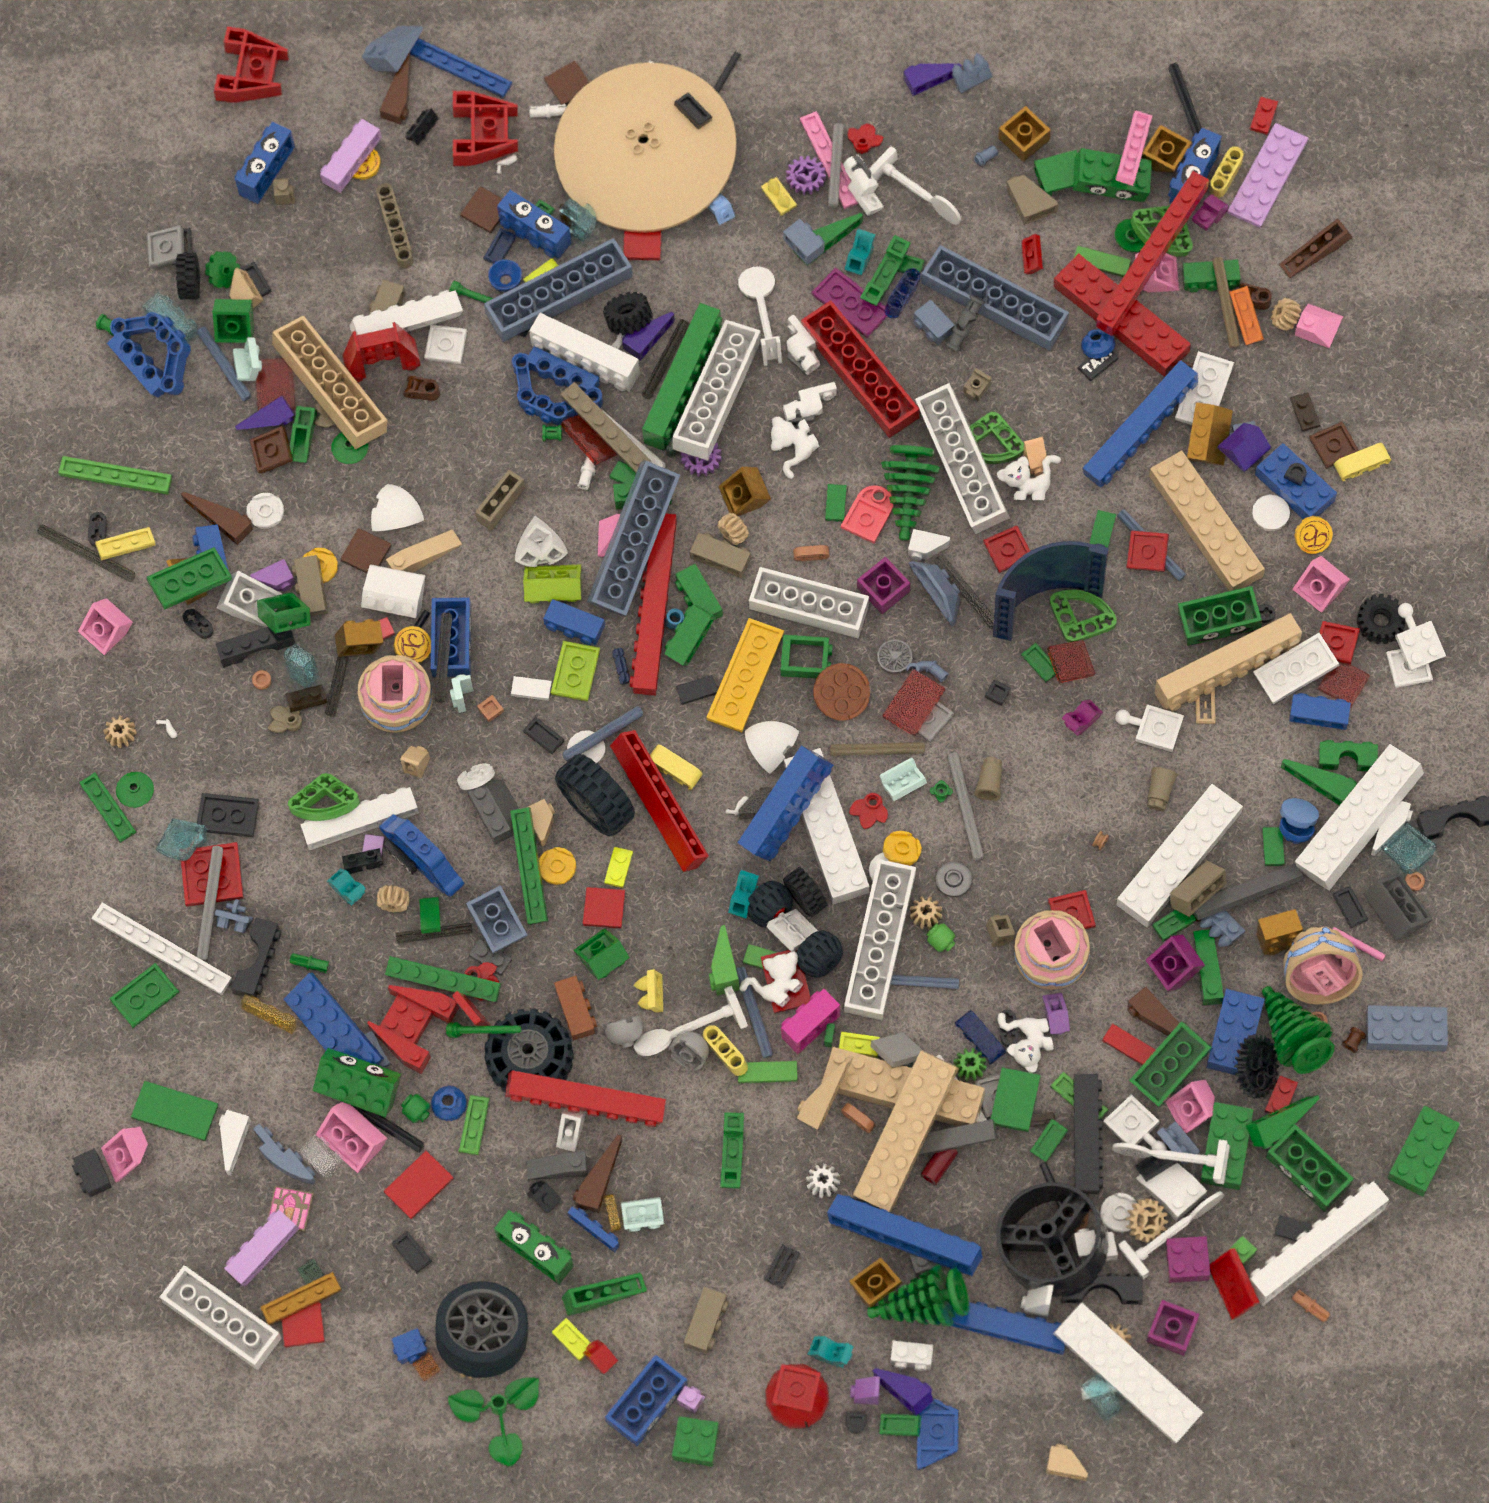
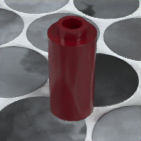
[920,1148,958,1186]

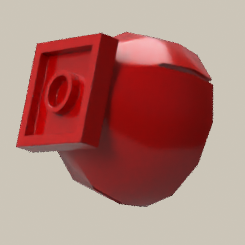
[765,1364,829,1429]

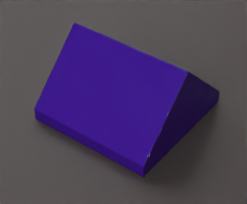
[1217,422,1271,472]

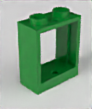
[257,592,311,633]
[781,635,833,679]

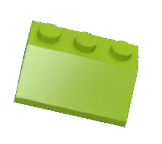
[523,564,582,603]

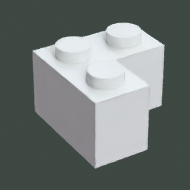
[1073,1228,1118,1266]

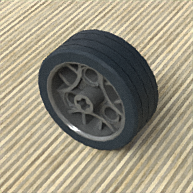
[435,1281,528,1378]

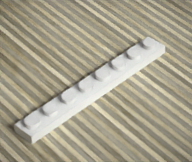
[92,903,232,995]

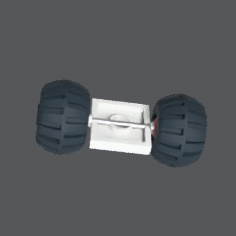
[747,881,843,978]

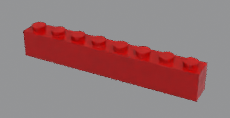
[610,730,709,872]
[505,1071,666,1127]

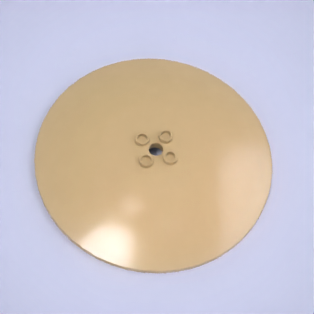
[554,63,736,232]

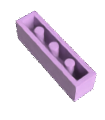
[320,119,382,193]
[224,1210,300,1287]

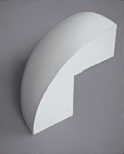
[371,484,424,531]
[515,516,568,567]
[745,721,799,774]

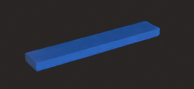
[410,38,512,98]

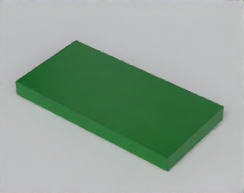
[146,547,232,610]
[131,1081,219,1141]

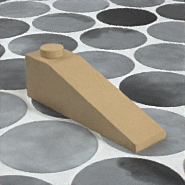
[386,529,462,573]
[797,1055,853,1129]

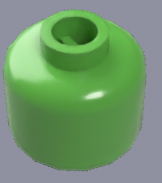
[926,923,955,952]

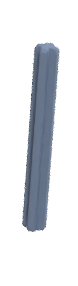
[197,326,251,401]
[1117,509,1186,581]
[562,706,643,762]
[736,967,773,1058]
[891,975,959,989]

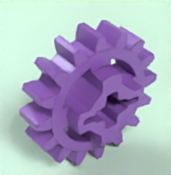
[786,156,826,195]
[681,443,722,477]

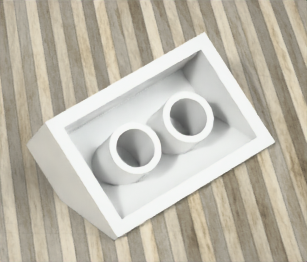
[361,565,425,618]

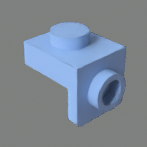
[708,193,735,225]

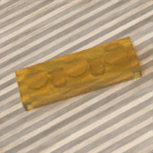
[241,994,296,1034]

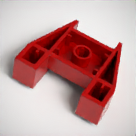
[214,26,289,103]
[453,91,518,166]
[342,322,421,383]
[367,985,459,1074]

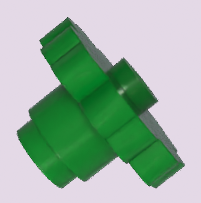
[205,251,240,288]

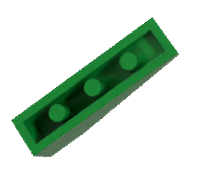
[793,213,863,266]
[1281,759,1357,806]
[1193,929,1224,1006]
[1246,1095,1320,1149]
[562,1273,647,1316]

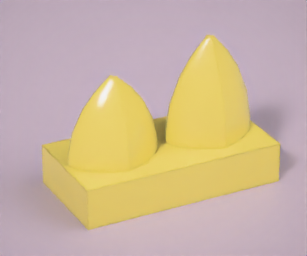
[761,177,797,216]
[634,969,663,1012]

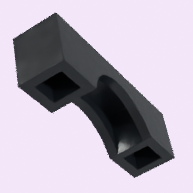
[215,627,296,668]
[1417,796,1489,842]
[231,918,281,1000]
[1062,1273,1143,1304]

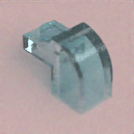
[559,198,597,242]
[1082,1374,1122,1423]

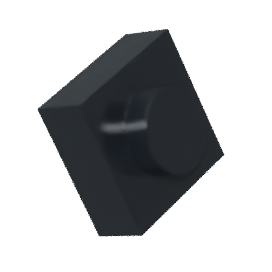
[985,679,1011,706]

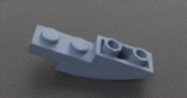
[253,1124,315,1185]

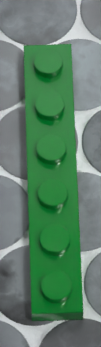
[510,807,548,925]
[385,956,502,1002]

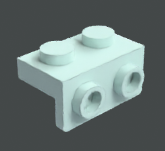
[233,338,262,381]
[450,674,473,713]
[880,758,927,801]
[621,1197,664,1232]

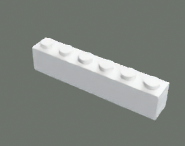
[349,290,463,335]
[300,787,419,850]

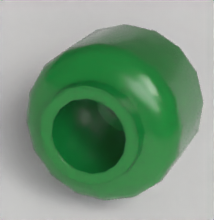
[401,1094,430,1123]

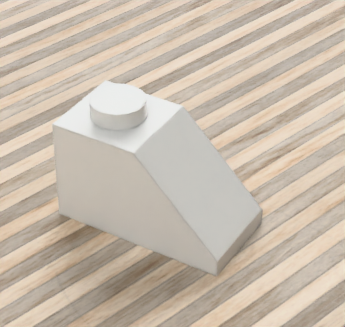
[908,529,950,561]
[556,1108,586,1152]

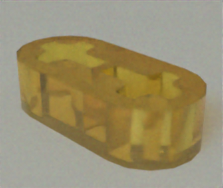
[604,1194,622,1232]

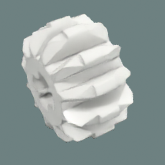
[806,1164,840,1198]

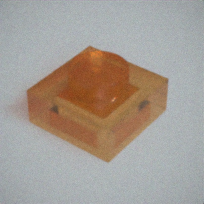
[412,1353,441,1381]

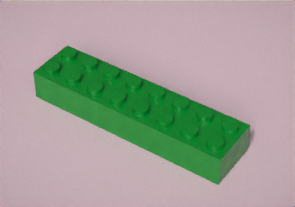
[642,303,723,451]

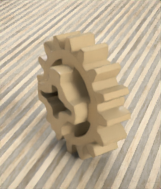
[1125,1199,1168,1242]

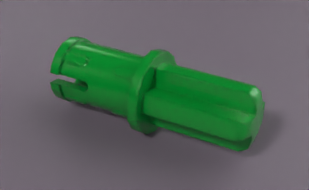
[290,953,329,974]

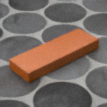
[1230,286,1264,345]

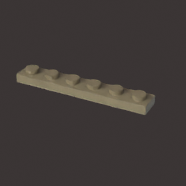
[560,382,651,473]

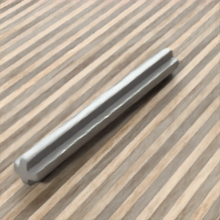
[828,123,844,207]

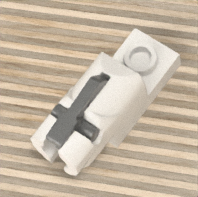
[843,155,884,216]
[787,315,821,375]
[783,382,837,424]

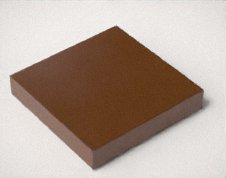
[544,61,590,105]
[460,186,502,234]
[1309,421,1359,469]
[250,426,293,474]
[340,528,392,573]

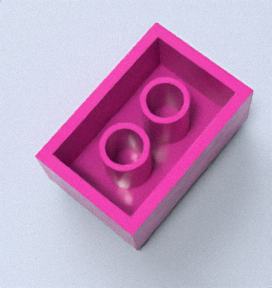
[781,989,840,1054]

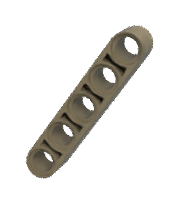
[376,183,413,268]

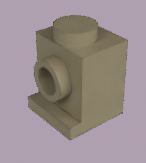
[273,178,295,205]
[963,368,991,401]
[986,915,1015,947]

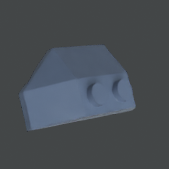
[908,561,960,627]

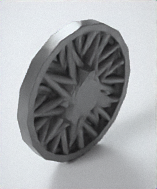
[877,639,913,674]
[936,862,972,897]

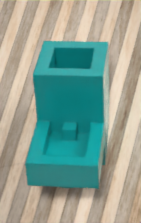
[845,229,876,275]
[326,868,366,906]
[728,870,759,918]
[807,1336,854,1368]

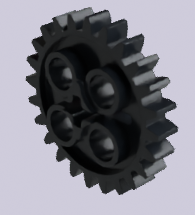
[1234,1034,1279,1099]

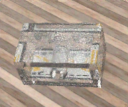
[298,1135,344,1182]

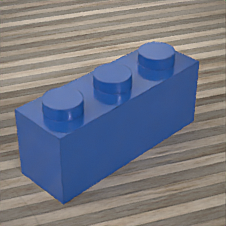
[192,524,229,571]
[543,599,605,645]
[1289,693,1351,730]

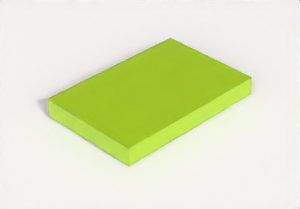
[551,641,600,702]

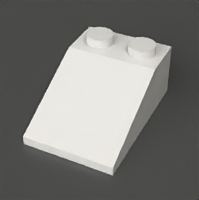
[216,571,282,627]
[1136,1163,1207,1222]

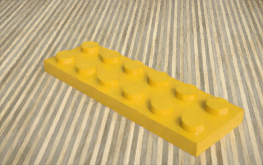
[706,618,784,733]

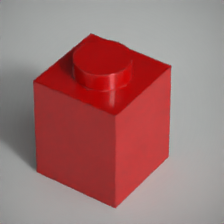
[583,1339,618,1374]

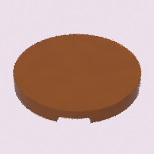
[813,663,870,721]

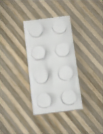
[1175,351,1234,425]
[1253,633,1339,705]

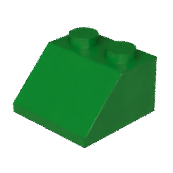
[573,928,630,980]

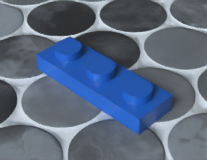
[567,1206,620,1253]

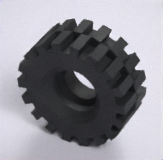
[176,253,200,300]
[603,292,653,335]
[1357,594,1406,644]
[783,867,828,918]

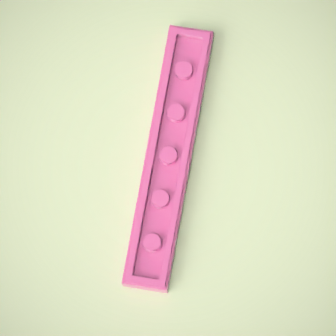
[1115,110,1152,186]
[800,111,859,209]

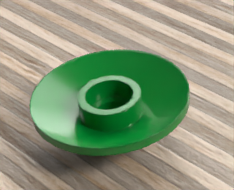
[1114,219,1150,252]
[331,432,368,464]
[116,772,154,808]

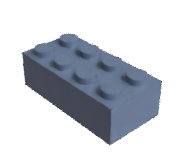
[1366,1005,1448,1052]

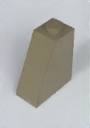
[1006,175,1058,225]

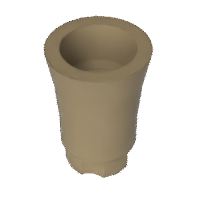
[974,757,1002,801]
[1147,767,1178,811]

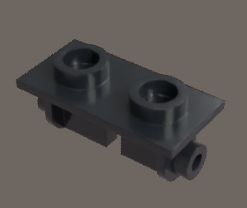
[405,107,439,146]
[342,848,383,874]

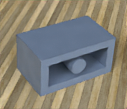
[783,219,825,265]
[913,299,955,345]

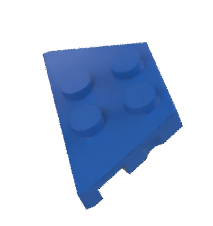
[917,1399,958,1470]

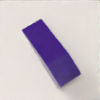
[903,63,962,96]
[622,312,675,361]
[235,395,295,430]
[872,1368,934,1416]

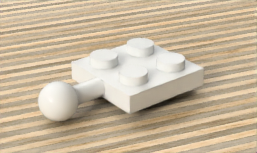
[1395,603,1446,671]
[1115,705,1184,752]
[1103,1095,1167,1151]

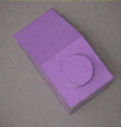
[250,559,295,592]
[1042,993,1070,1034]
[851,1376,880,1405]

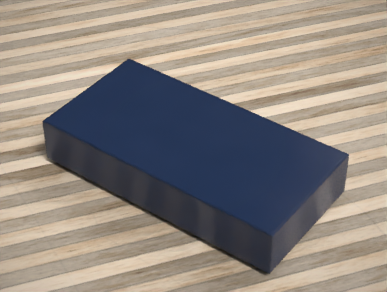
[483,228,517,264]

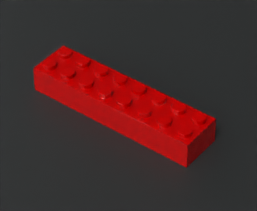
[1053,253,1191,377]
[801,300,920,439]

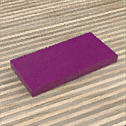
[811,267,891,338]

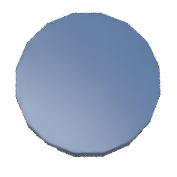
[1280,798,1319,829]

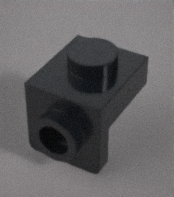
[527,1181,561,1213]

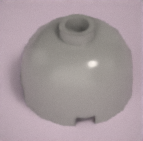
[603,1015,643,1048]
[669,1032,709,1070]

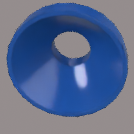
[488,259,522,292]
[1081,329,1115,359]
[1279,817,1315,844]
[431,1086,467,1121]

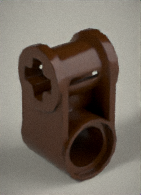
[1239,283,1272,310]
[403,375,440,401]

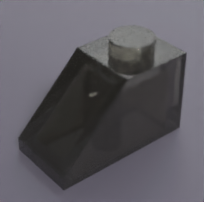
[738,787,772,820]

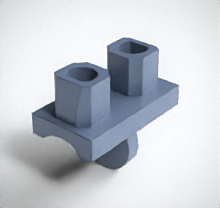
[215,899,253,933]

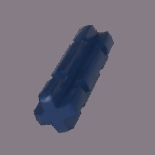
[612,648,630,684]

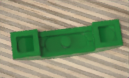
[860,235,911,307]
[720,1112,744,1189]

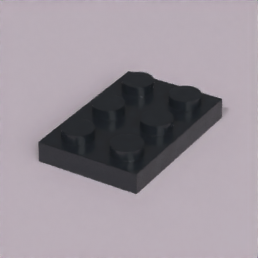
[196,793,259,837]

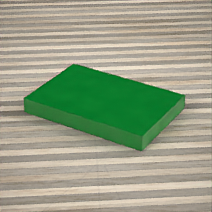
[109,963,180,1028]
[990,1067,1041,1132]

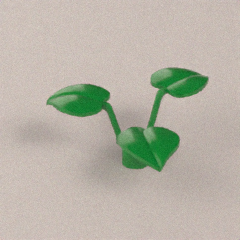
[448,1377,539,1467]

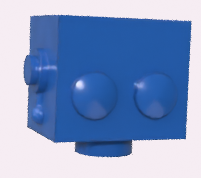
[392,1328,428,1365]

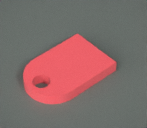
[841,486,893,543]

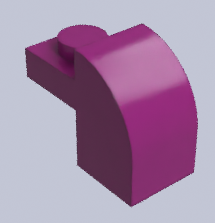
[1192,194,1228,231]
[1062,700,1103,736]

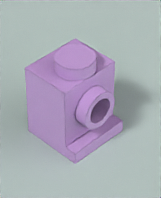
[677,1386,705,1414]

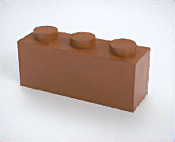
[554,976,597,1041]

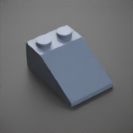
[361,26,424,72]
[466,885,528,953]

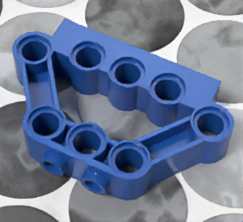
[107,312,191,398]
[512,346,603,425]
[379,814,465,898]

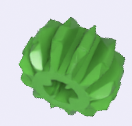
[953,1048,987,1082]

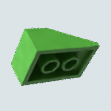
[709,925,740,996]

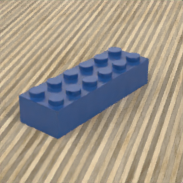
[737,745,833,861]

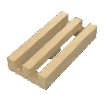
[1196,687,1215,724]

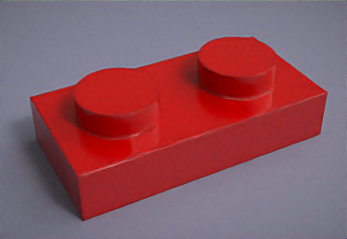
[1250,97,1278,135]
[1022,234,1043,275]
[1265,1075,1298,1114]

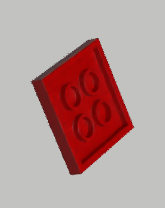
[180,842,244,907]

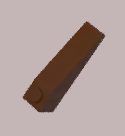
[379,52,411,125]
[1279,218,1353,278]
[181,491,253,545]
[1127,986,1179,1036]
[573,1134,622,1214]

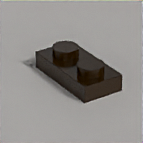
[1290,392,1320,432]
[285,684,327,713]

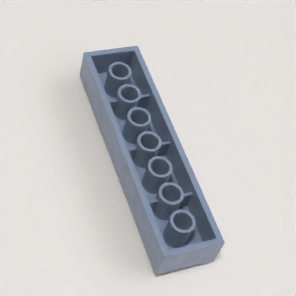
[484,238,632,342]
[921,245,1069,351]
[587,461,680,616]

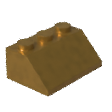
[1187,402,1233,466]

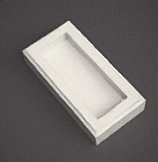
[511,676,552,701]

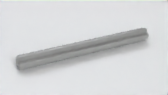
[948,752,984,861]
[197,846,223,961]

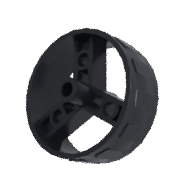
[996,1182,1109,1297]

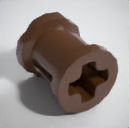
[1342,1027,1366,1053]

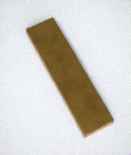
[260,1272,342,1326]

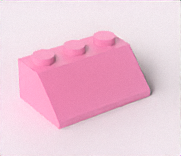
[316,1102,388,1173]

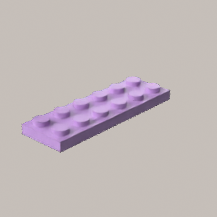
[1227,123,1308,228]

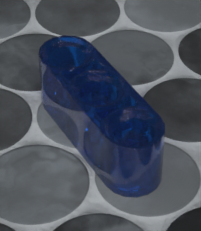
[884,268,921,319]
[955,1010,1006,1065]

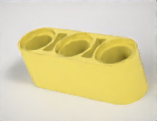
[1209,147,1243,198]
[1334,443,1391,482]
[650,744,703,790]
[703,1025,748,1076]

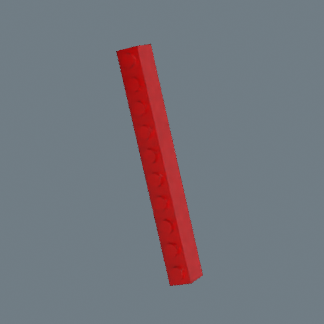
[1096,171,1209,336]
[630,513,677,696]

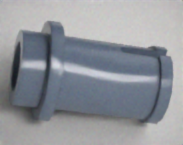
[974,145,998,166]

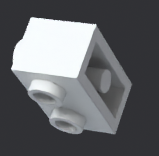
[891,1341,933,1371]

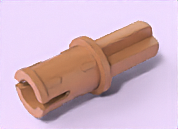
[1292,1289,1330,1322]

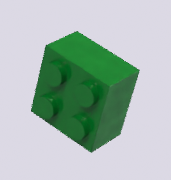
[212,299,255,343]
[672,1416,719,1467]

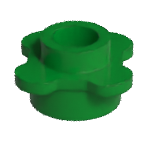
[930,780,953,803]

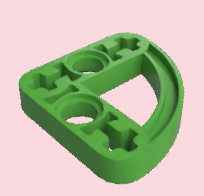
[1130,206,1193,257]
[970,412,1024,464]
[1050,590,1117,644]
[288,773,360,821]

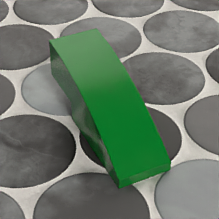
[290,406,317,463]
[1090,510,1116,548]

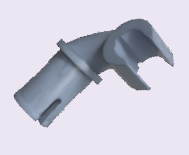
[907,660,949,683]

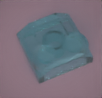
[156,818,207,861]
[1381,823,1437,874]

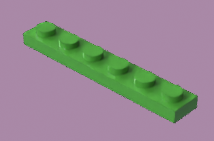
[58,456,172,495]

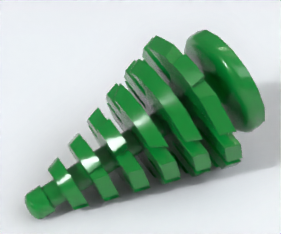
[881,445,940,541]
[1261,986,1335,1074]
[867,1265,970,1327]

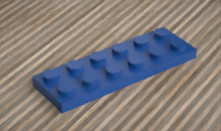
[284,973,384,1065]

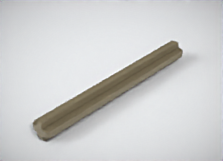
[1213,257,1240,348]
[830,742,925,756]

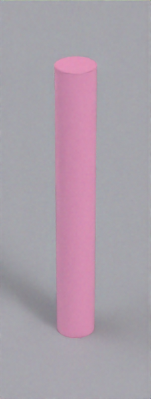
[1333,927,1386,961]

